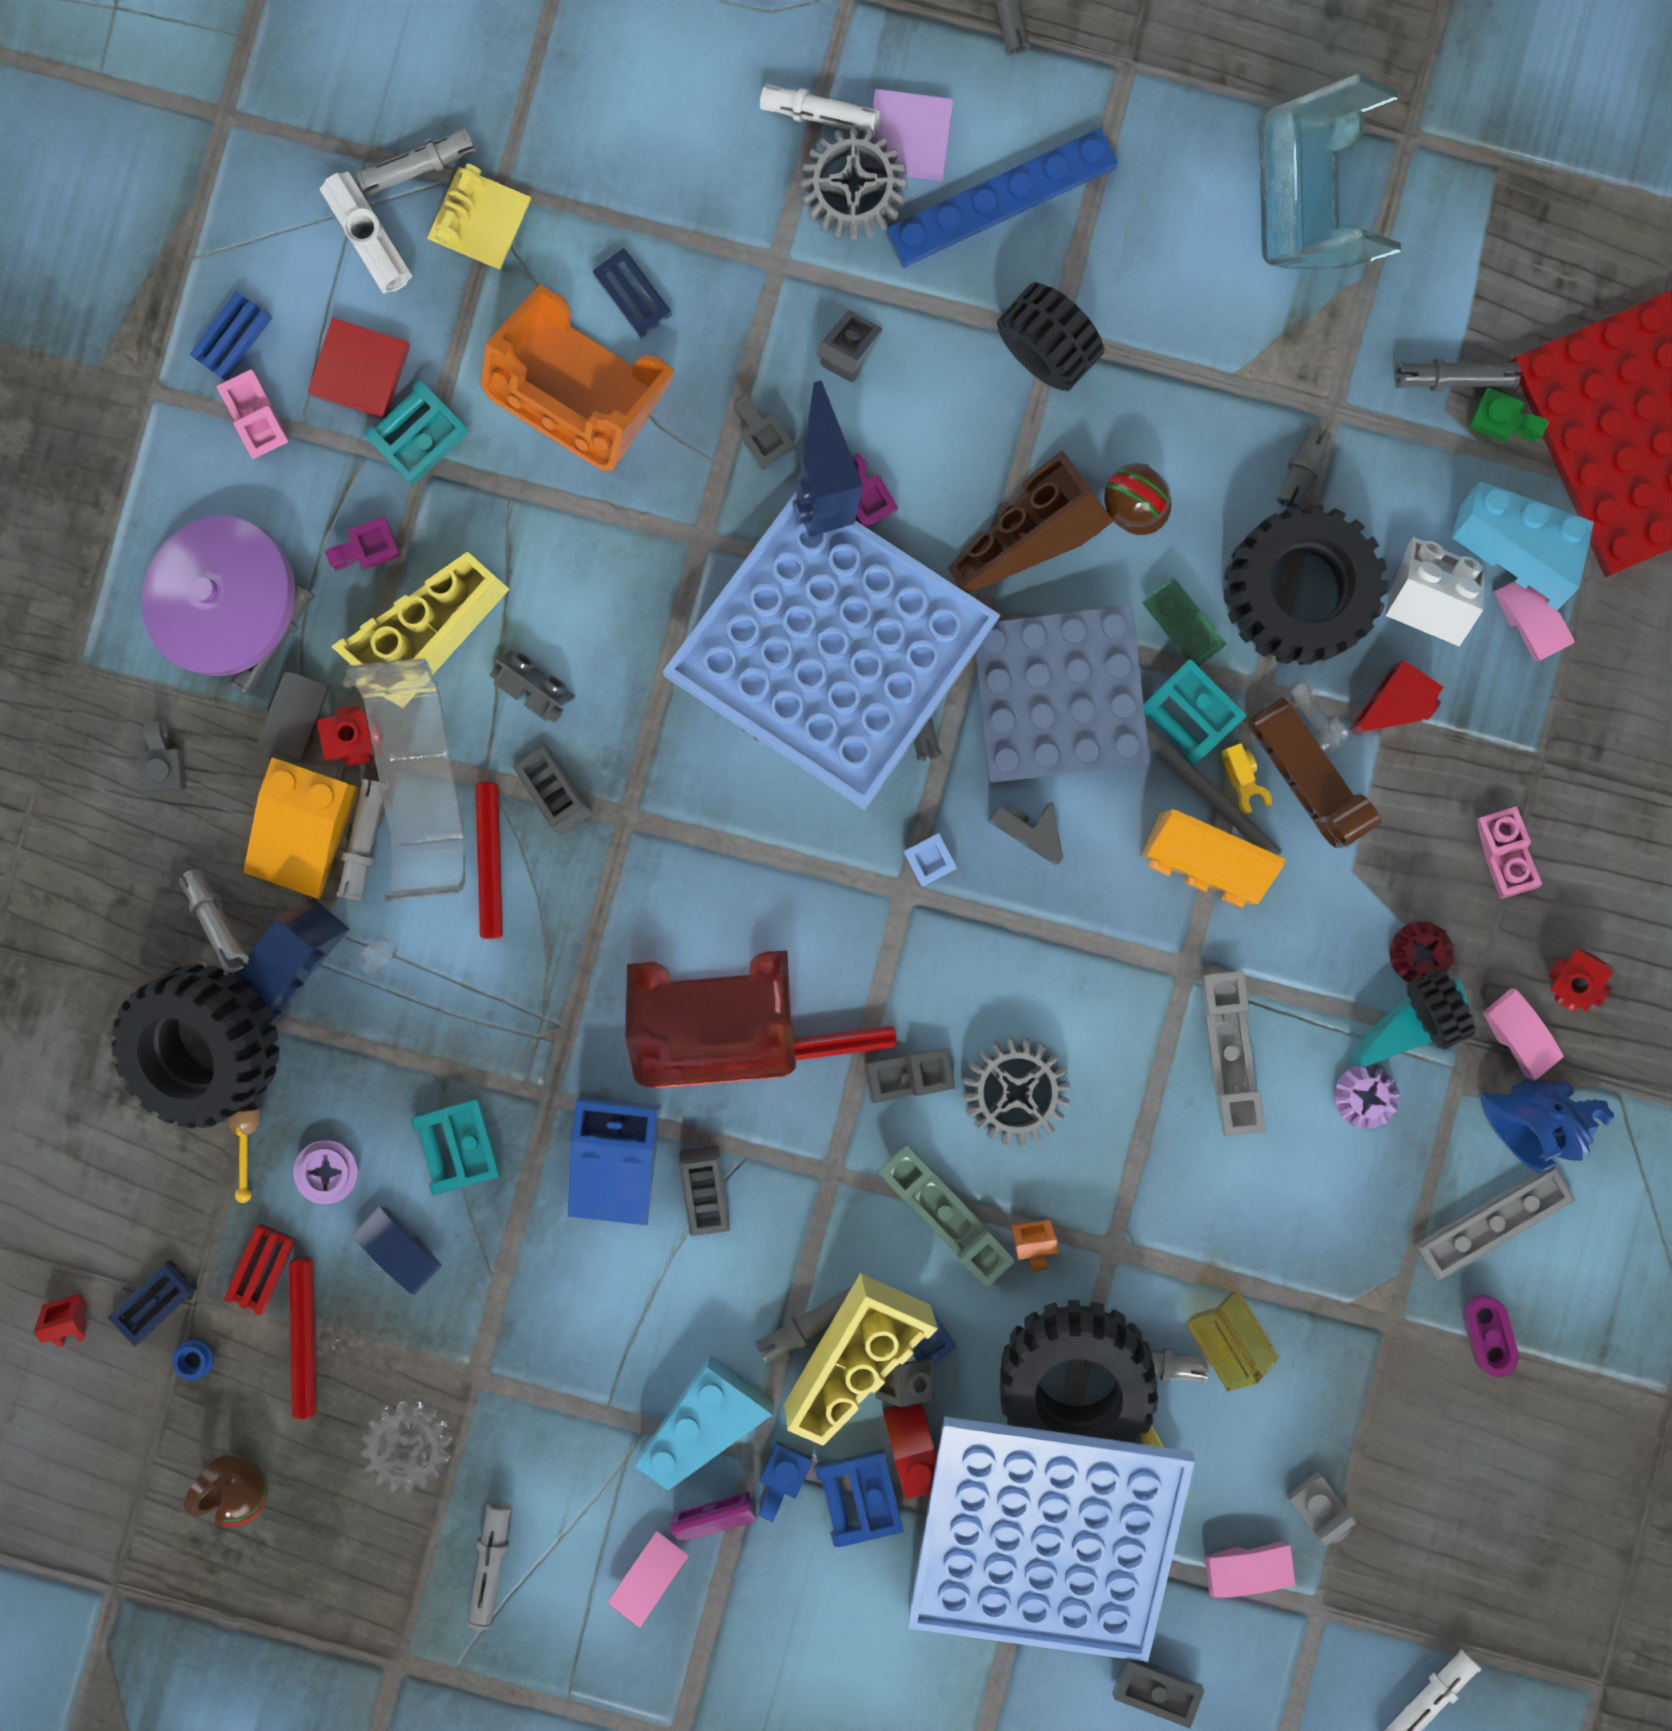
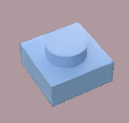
[903,833,957,887]

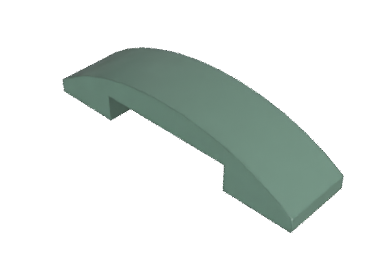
[877,1144,1016,1288]

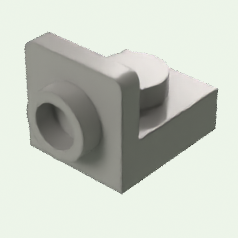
[1286,1471,1357,1546]

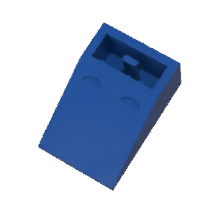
[568,1096,661,1225]

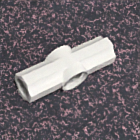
[319,171,413,294]

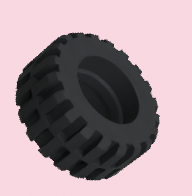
[1223,504,1389,665]
[111,964,279,1129]
[1000,1300,1158,1444]

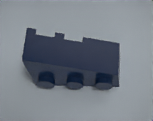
[234,898,350,1026]

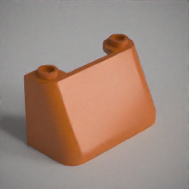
[481,284,675,471]

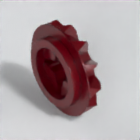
[1389,921,1455,983]

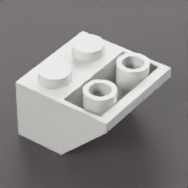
[1385,537,1486,646]

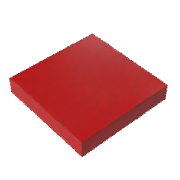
[308,317,411,419]

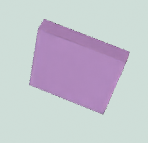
[865,89,954,182]

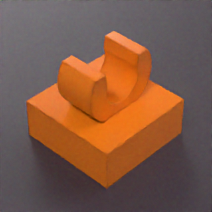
[1011,1220,1058,1272]

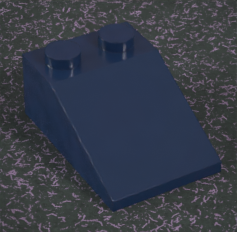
[792,380,863,537]

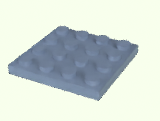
[976,604,1150,783]

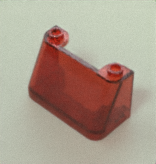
[625,950,796,1088]

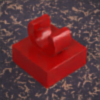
[34,1294,87,1347]

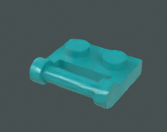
[362,380,470,486]
[1144,659,1247,766]
[410,1098,502,1196]

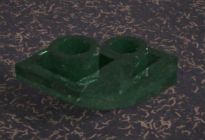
[1142,578,1228,667]

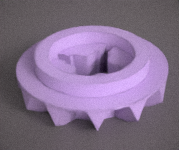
[1334,1065,1400,1129]
[293,1139,360,1204]

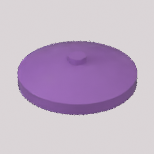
[142,516,296,676]

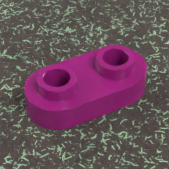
[1463,1294,1519,1377]

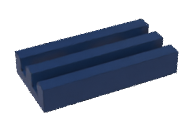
[592,248,672,338]
[107,1260,198,1347]

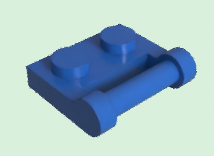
[814,1449,904,1547]

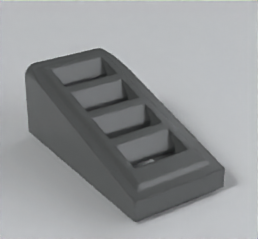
[512,744,593,835]
[679,1146,730,1236]

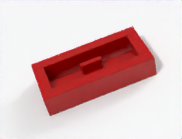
[224,1223,297,1316]

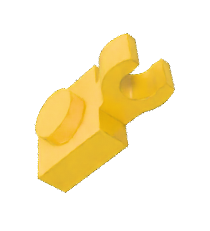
[1219,743,1272,814]

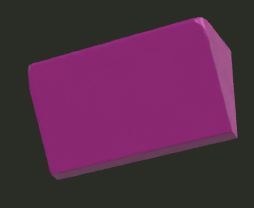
[670,1492,757,1543]

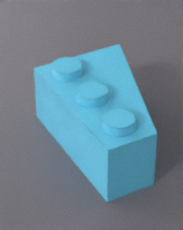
[1452,481,1594,611]
[635,1356,774,1491]

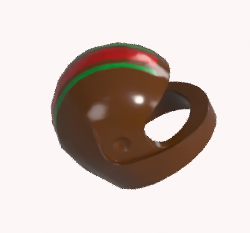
[1104,463,1171,535]
[183,1455,268,1528]

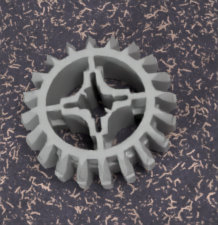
[800,127,908,241]
[962,1037,1071,1146]

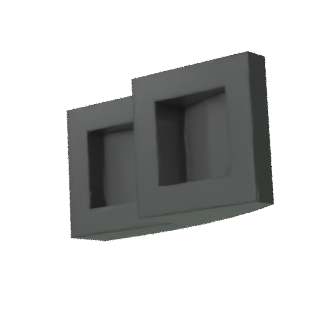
[864,1049,955,1103]

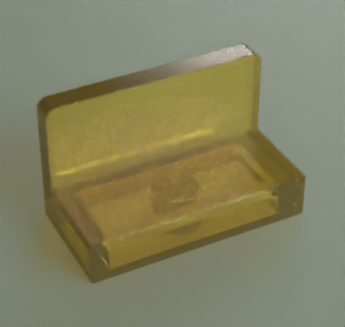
[1186,1291,1278,1392]

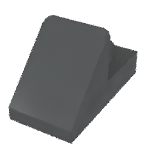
[817,310,883,382]
[988,802,1063,865]

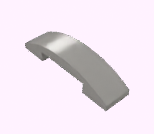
[1203,971,1266,1136]

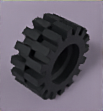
[1406,969,1476,1050]

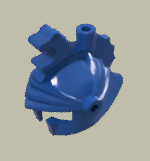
[1480,1078,1614,1173]

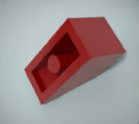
[1349,660,1444,735]
[882,1403,937,1499]

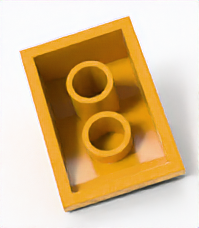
[243,757,360,899]

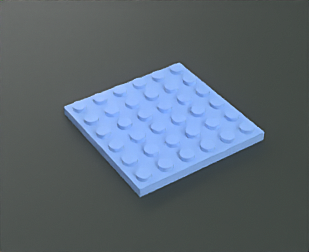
[663,491,1000,810]
[908,1416,1195,1662]

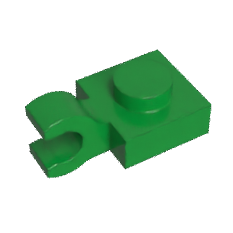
[1468,387,1549,443]

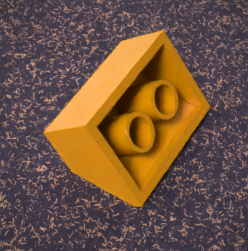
[1141,809,1286,909]

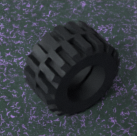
[997,282,1104,391]

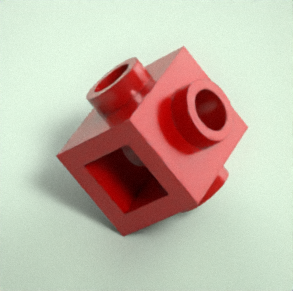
[317,706,384,766]
[1548,945,1614,1012]

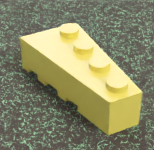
[331,552,510,707]
[784,1273,938,1445]

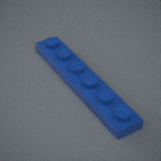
[886,128,1118,268]

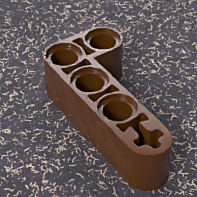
[1248,697,1382,848]

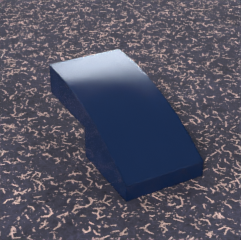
[352,1206,442,1295]

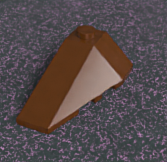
[948,450,1114,593]

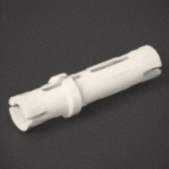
[760,83,881,137]
[1384,1648,1482,1731]

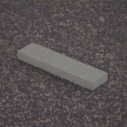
[1414,1166,1575,1282]

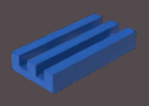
[190,291,272,381]

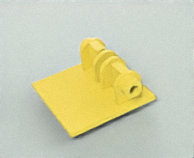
[427,164,532,270]

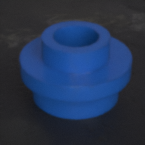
[172,1339,214,1381]

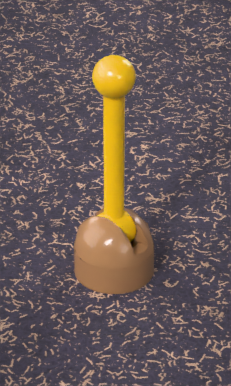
[227,1105,261,1203]

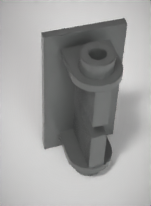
[490,650,576,723]

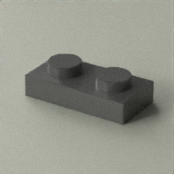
[1112,1659,1205,1728]

